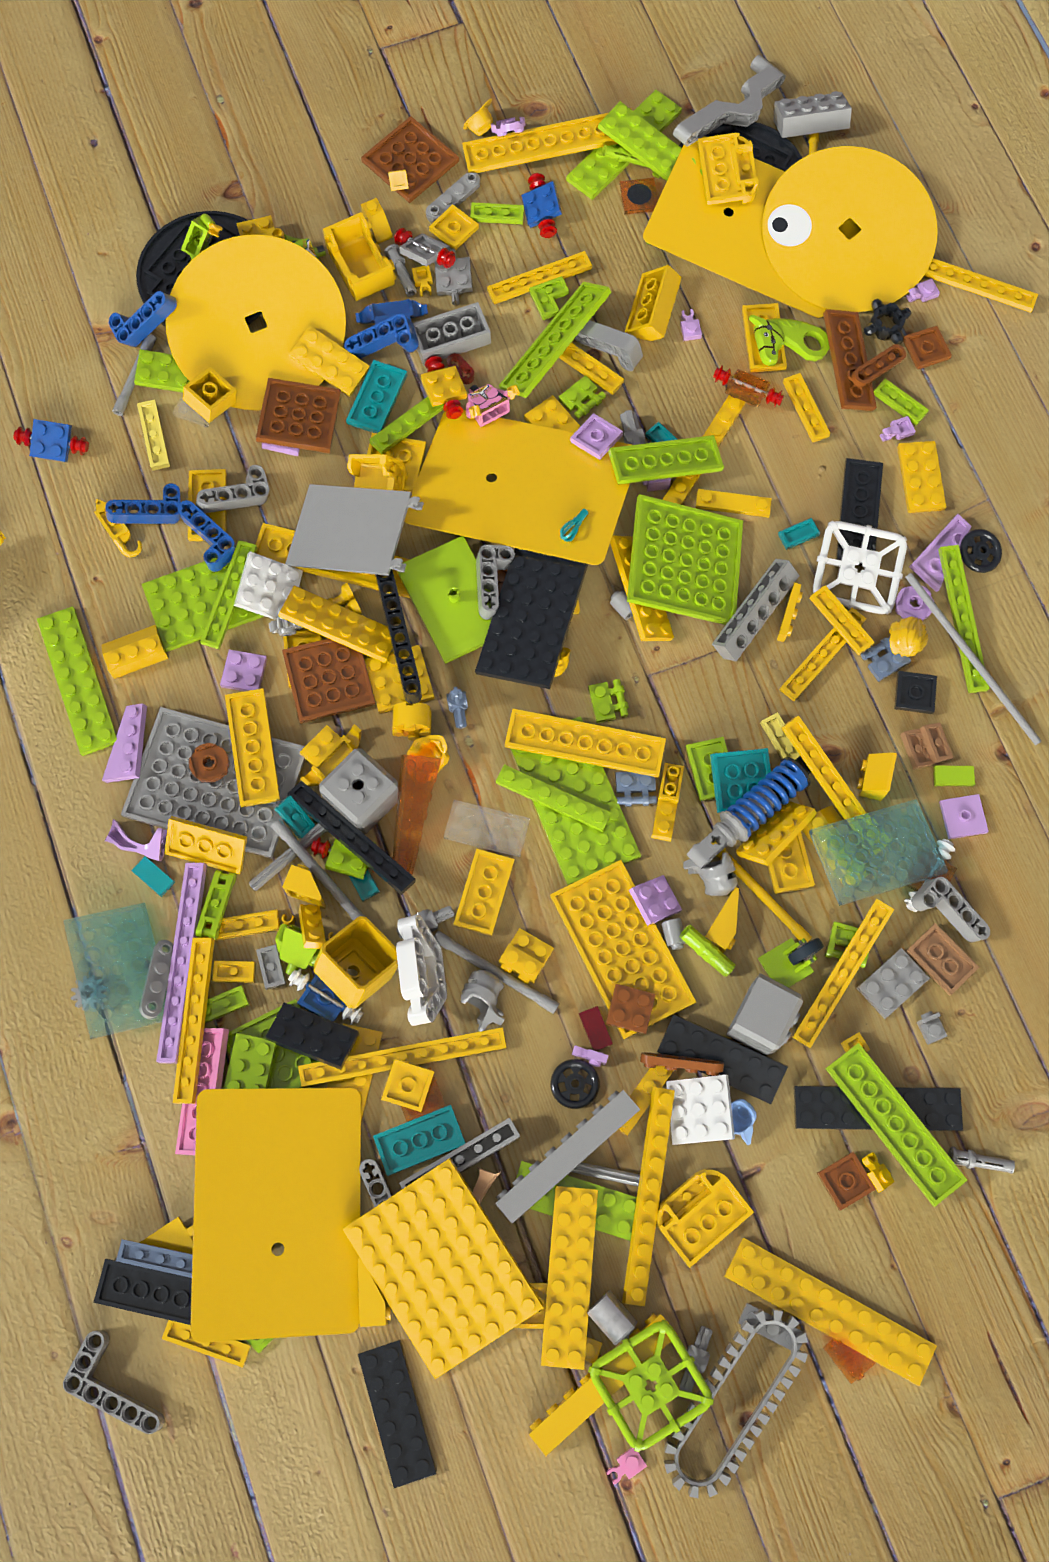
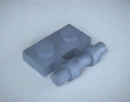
[861,637,911,682]
[615,772,657,807]

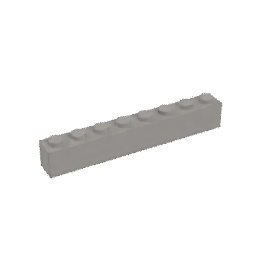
[495,1090,640,1224]

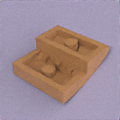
[900,723,953,770]

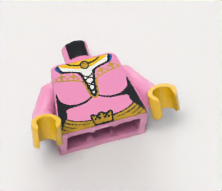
[466,384,520,427]

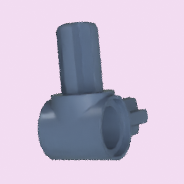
[446,687,468,729]

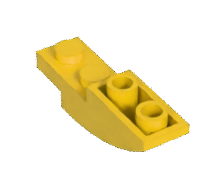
[651,763,684,842]

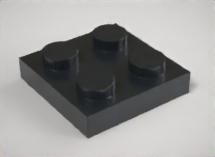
[894,671,937,714]

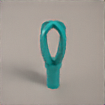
[560,509,588,542]

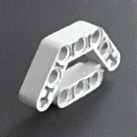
[396,914,447,1026]

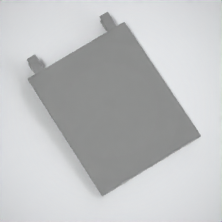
[285,484,424,576]

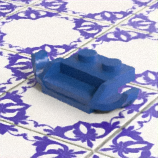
[355,299,428,334]

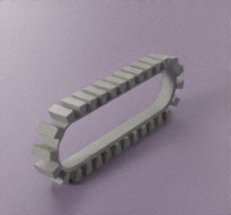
[664,1308,808,1499]

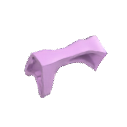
[105,819,167,862]

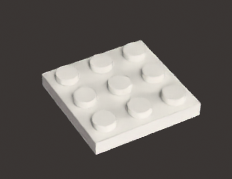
[234,552,303,620]
[666,1075,735,1145]

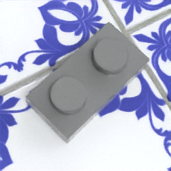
[256,945,286,990]

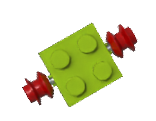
[311,837,376,880]

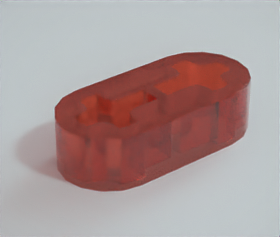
[447,353,475,385]

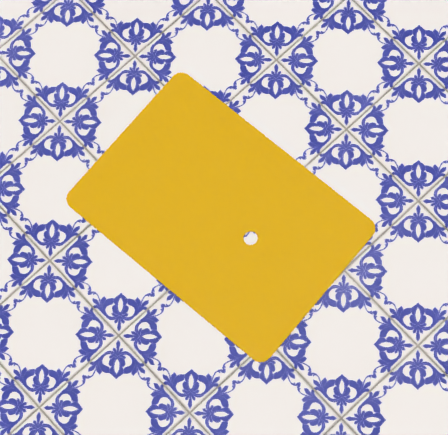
[643,136,861,318]
[404,410,632,565]
[190,1088,361,1342]

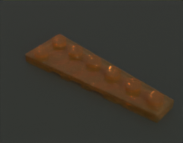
[392,755,441,875]

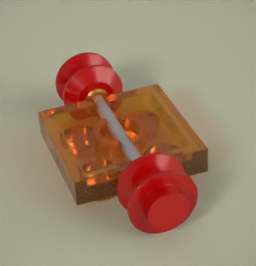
[713,365,784,408]

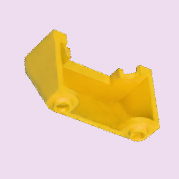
[347,454,406,491]

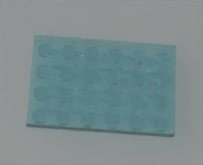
[809,799,948,906]
[63,903,167,1039]

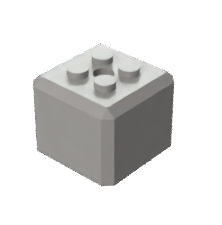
[319,748,401,834]
[726,973,803,1056]

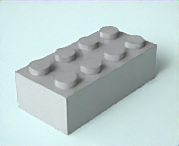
[773,91,852,138]
[413,302,491,366]

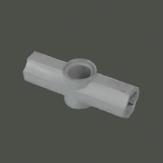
[620,410,645,445]

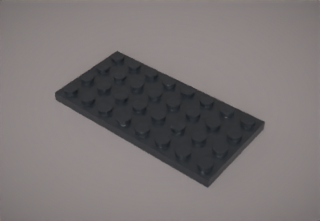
[475,548,588,689]

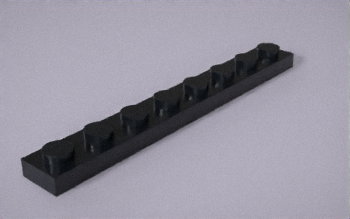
[287,781,416,895]

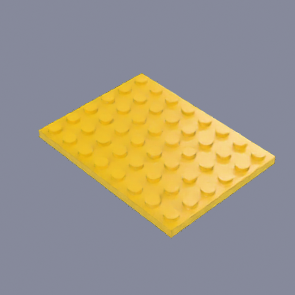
[342,1158,544,1379]

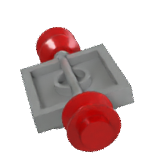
[394,228,455,269]

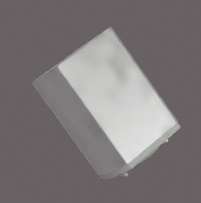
[587,1290,637,1345]

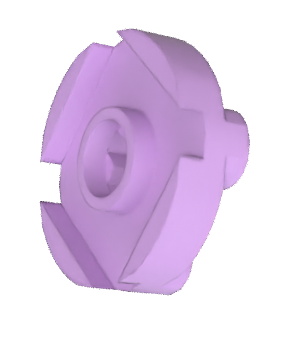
[491,117,526,136]
[895,586,934,621]

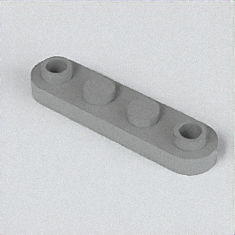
[426,172,480,223]
[139,940,173,1019]

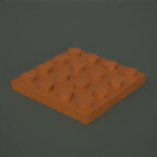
[361,116,459,203]
[256,378,341,453]
[282,638,376,724]

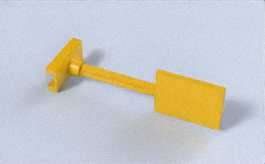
[139,1216,193,1254]

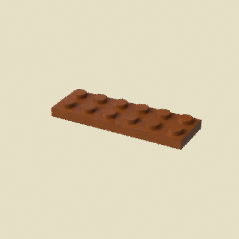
[823,309,877,411]

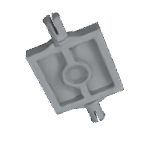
[435,249,473,305]

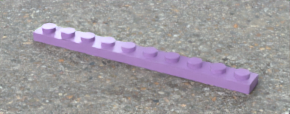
[156,863,207,1064]

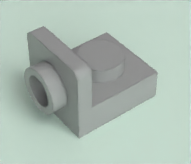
[916,1011,947,1045]

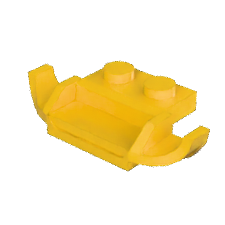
[300,724,362,786]

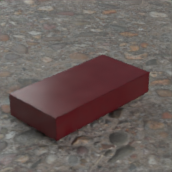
[579,1006,613,1051]

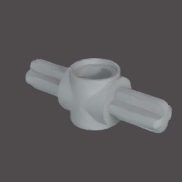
[397,906,454,939]
[680,1326,712,1392]

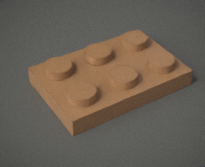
[906,923,979,996]

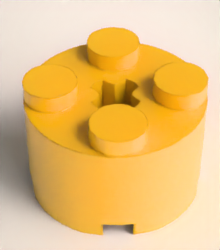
[392,702,432,741]

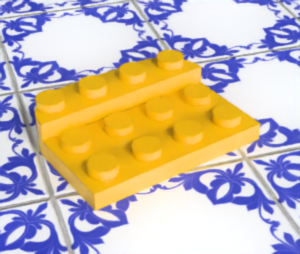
[697,133,758,205]
[656,1168,754,1268]

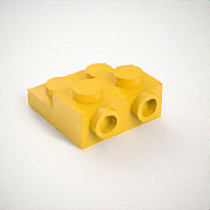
[499,928,554,984]

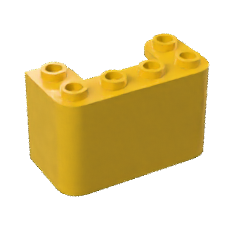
[323,212,396,301]

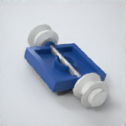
[288,968,364,1025]

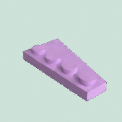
[909,514,972,592]
[102,703,147,783]

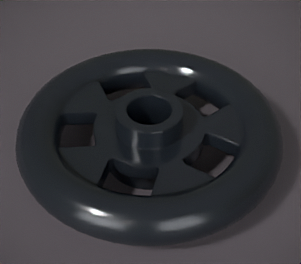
[960,529,1002,573]
[550,1059,600,1109]

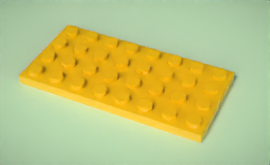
[550,860,696,1040]

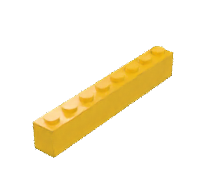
[529,1313,678,1456]

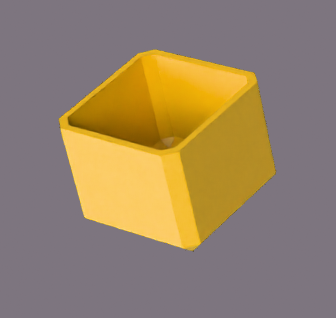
[314,916,398,1008]

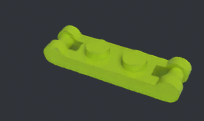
[196,870,237,940]

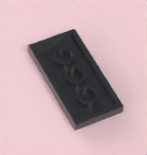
[265,1003,359,1070]

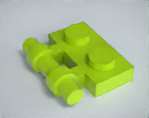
[558,375,606,419]
[588,679,629,723]

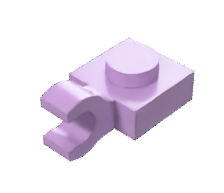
[906,279,940,303]
[879,416,916,442]

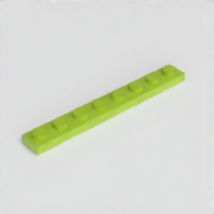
[938,545,989,694]

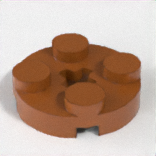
[189,743,230,783]

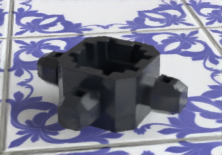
[864,299,911,344]

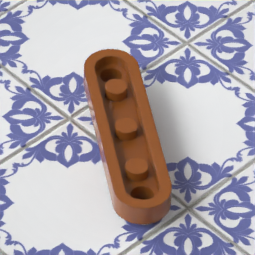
[851,344,906,387]
[640,1052,724,1076]

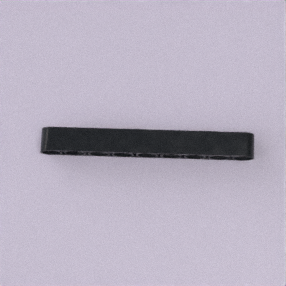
[375,569,422,704]

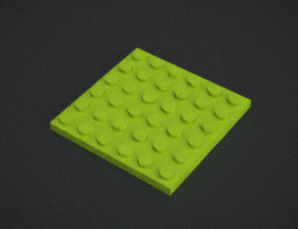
[627,494,743,625]

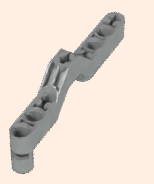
[673,54,786,147]

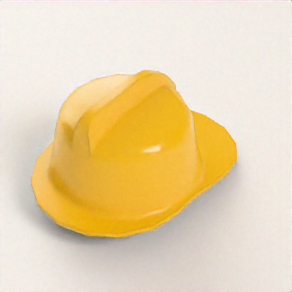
[463,98,493,136]

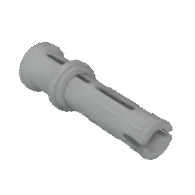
[384,244,417,297]
[948,1147,1015,1174]

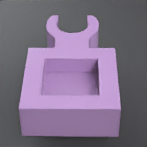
[680,309,702,341]
[572,1046,608,1067]

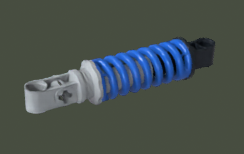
[687,756,811,869]

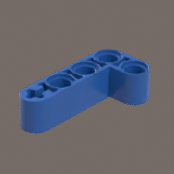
[109,291,177,347]
[344,314,419,359]
[105,483,181,524]
[178,500,236,572]

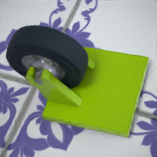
[758,938,824,988]

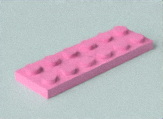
[175,1028,229,1155]

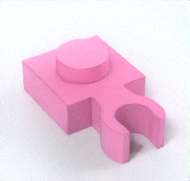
[606,1447,647,1484]

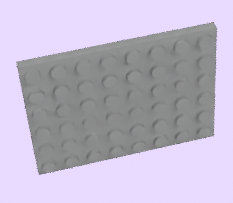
[121,707,306,859]

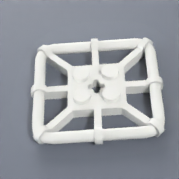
[813,521,907,615]

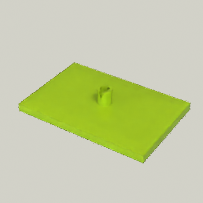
[397,536,492,664]

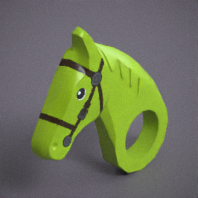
[749,315,830,366]

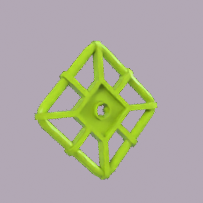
[588,1320,714,1452]

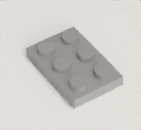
[856,948,930,1019]

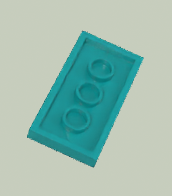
[346,360,408,433]
[373,1105,466,1176]

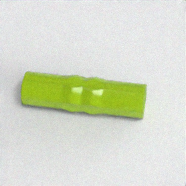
[679,924,736,977]

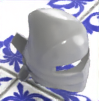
[683,844,738,896]
[461,970,505,1032]

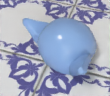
[731,1099,757,1145]

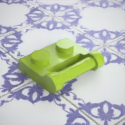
[825,921,869,968]

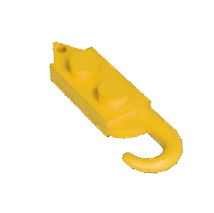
[94,499,142,557]

